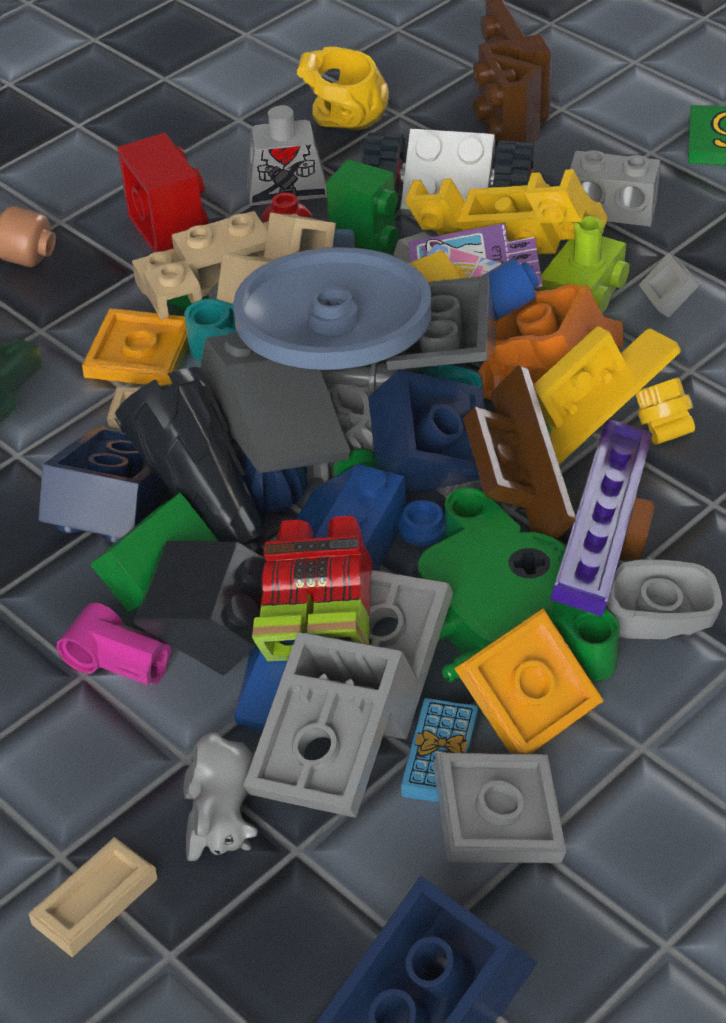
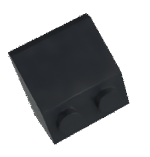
[133,541,266,675]

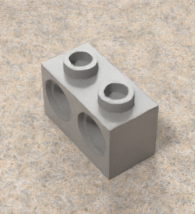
[570,150,660,227]

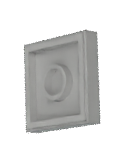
[433,753,566,863]

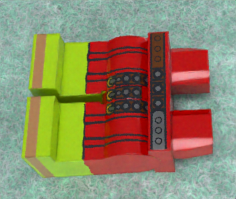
[252,515,372,662]

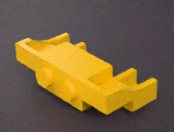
[405,169,608,254]

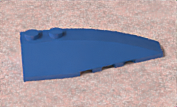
[234,464,406,731]

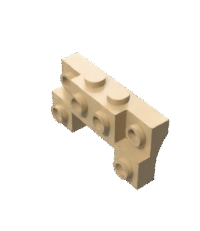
[132,211,298,320]

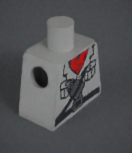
[246,105,327,206]

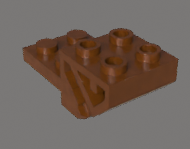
[473,0,551,147]

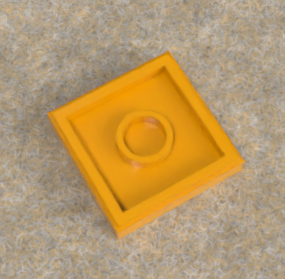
[82,308,189,387]
[454,608,604,754]

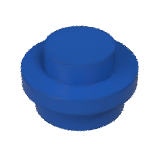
[398,500,446,546]

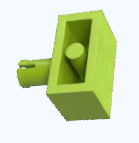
[538,216,630,313]

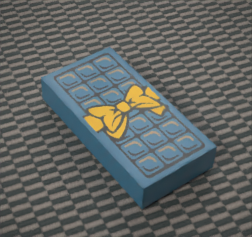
[401,698,479,803]

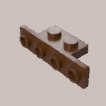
[463,365,576,540]

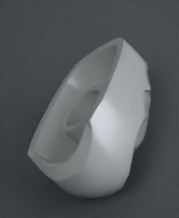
[605,559,723,639]

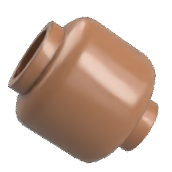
[0,206,56,267]

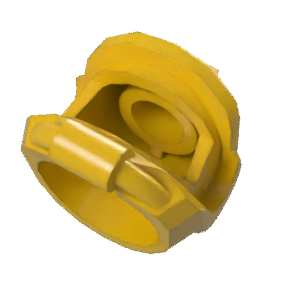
[297,46,389,131]

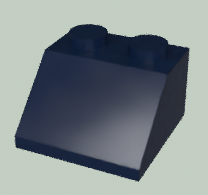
[368,369,485,492]

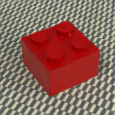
[117,133,209,253]

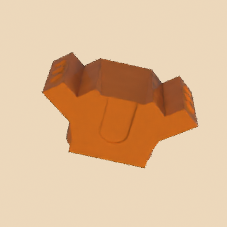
[479,284,623,400]

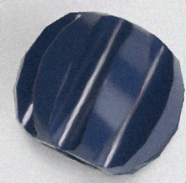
[239,452,308,514]

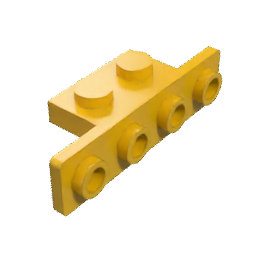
[533,326,681,465]

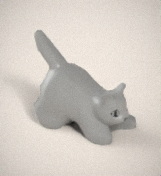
[184,732,257,861]

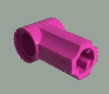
[56,602,172,685]

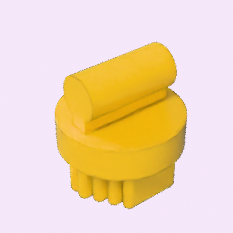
[635,377,695,445]

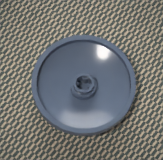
[233,247,432,370]

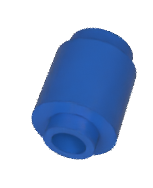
[482,258,539,321]

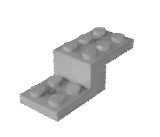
[243,570,453,818]

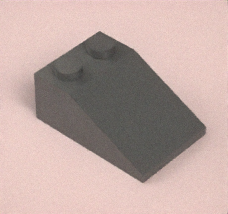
[386,275,496,370]
[200,332,350,473]

